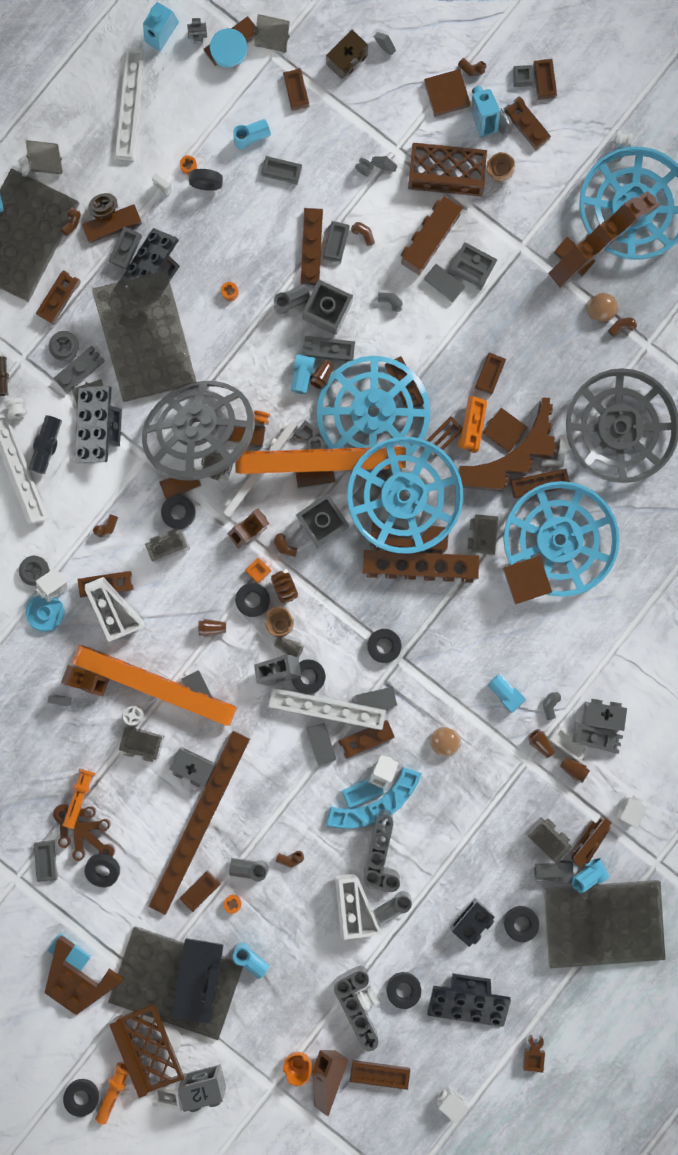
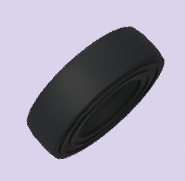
[188,169,223,191]
[161,495,196,529]
[235,583,270,617]
[367,629,402,663]
[291,659,326,694]
[84,854,120,888]
[504,906,539,942]
[386,972,422,1009]
[63,1079,99,1117]

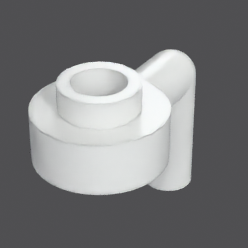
[541,435,571,467]

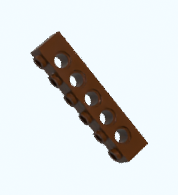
[362,550,480,583]

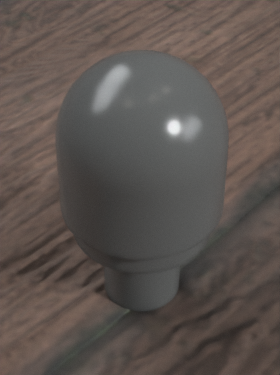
[498,108,513,135]

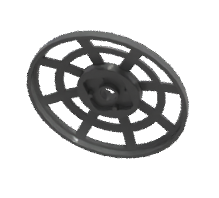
[566,368,678,483]
[142,381,255,480]

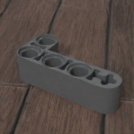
[364,809,400,892]
[334,966,378,1051]

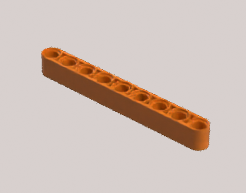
[235,447,406,474]
[72,644,237,726]

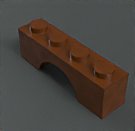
[370,521,449,554]

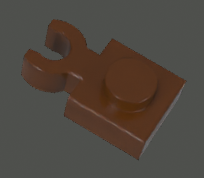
[523,1035,545,1073]

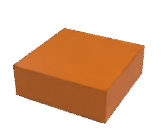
[245,557,272,584]

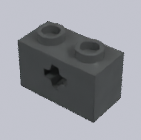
[254,654,301,686]
[582,699,627,731]
[169,747,216,787]

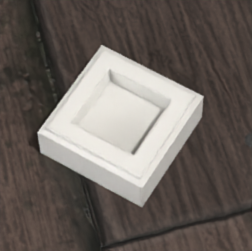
[151,172,173,196]

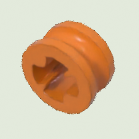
[180,155,197,175]
[221,282,239,301]
[254,411,270,425]
[224,895,242,914]

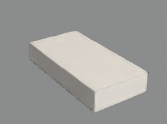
[548,724,591,763]

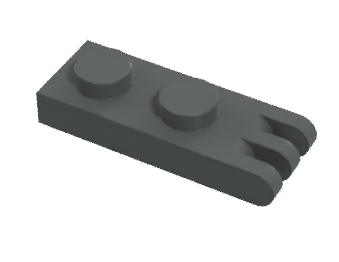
[302,336,355,361]
[53,346,105,394]
[571,723,624,754]

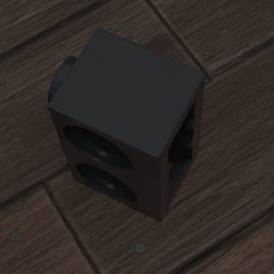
[450,898,495,947]

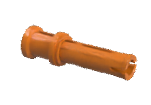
[62,768,96,829]
[95,1062,129,1125]

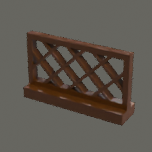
[408,142,487,197]
[109,1004,185,1098]

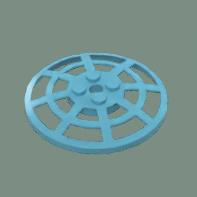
[579,147,678,260]
[317,356,431,470]
[347,437,463,553]
[503,481,620,597]

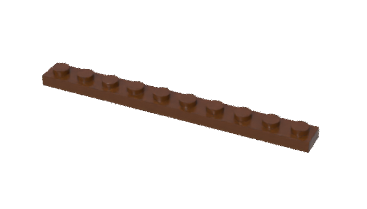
[148,730,251,915]

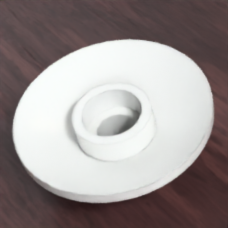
[142,1020,181,1059]

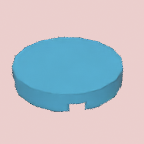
[210,28,248,68]
[25,595,65,632]

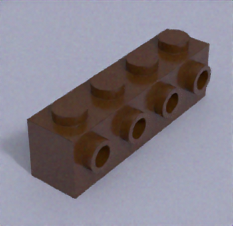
[400,196,463,276]

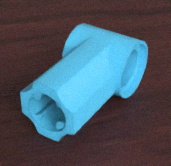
[233,119,271,149]
[291,354,316,394]
[487,674,526,713]
[571,858,610,893]
[233,943,270,979]

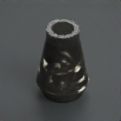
[274,637,304,658]

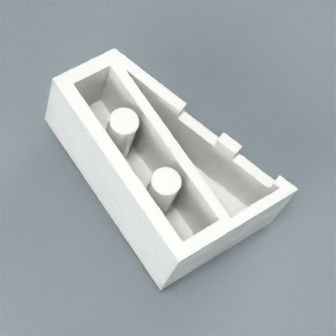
[85,577,145,642]
[335,874,383,940]

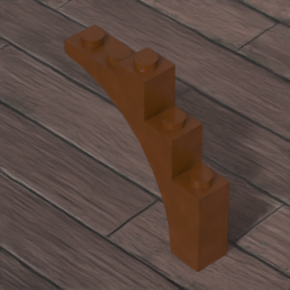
[548,191,660,288]
[458,397,557,492]

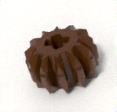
[271,570,298,604]

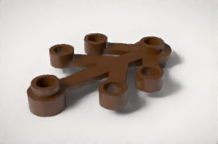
[53,804,116,861]

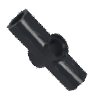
[28,415,62,475]

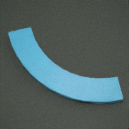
[326,767,422,829]

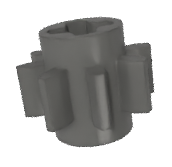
[187,18,207,44]

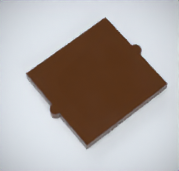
[483,408,528,452]

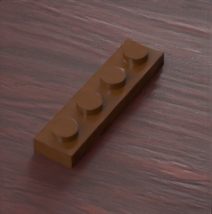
[300,208,323,285]

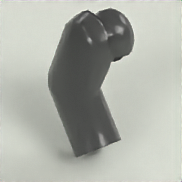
[378,292,403,312]
[543,692,561,720]

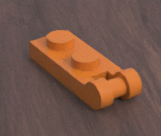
[458,396,487,453]

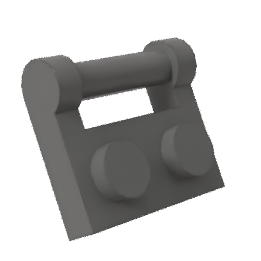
[448,242,498,291]

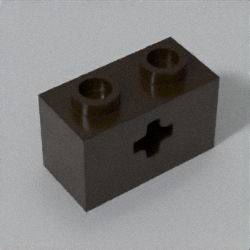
[326,29,368,79]

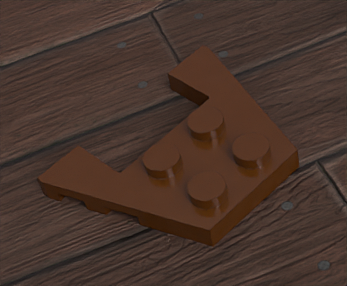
[44,935,123,1015]

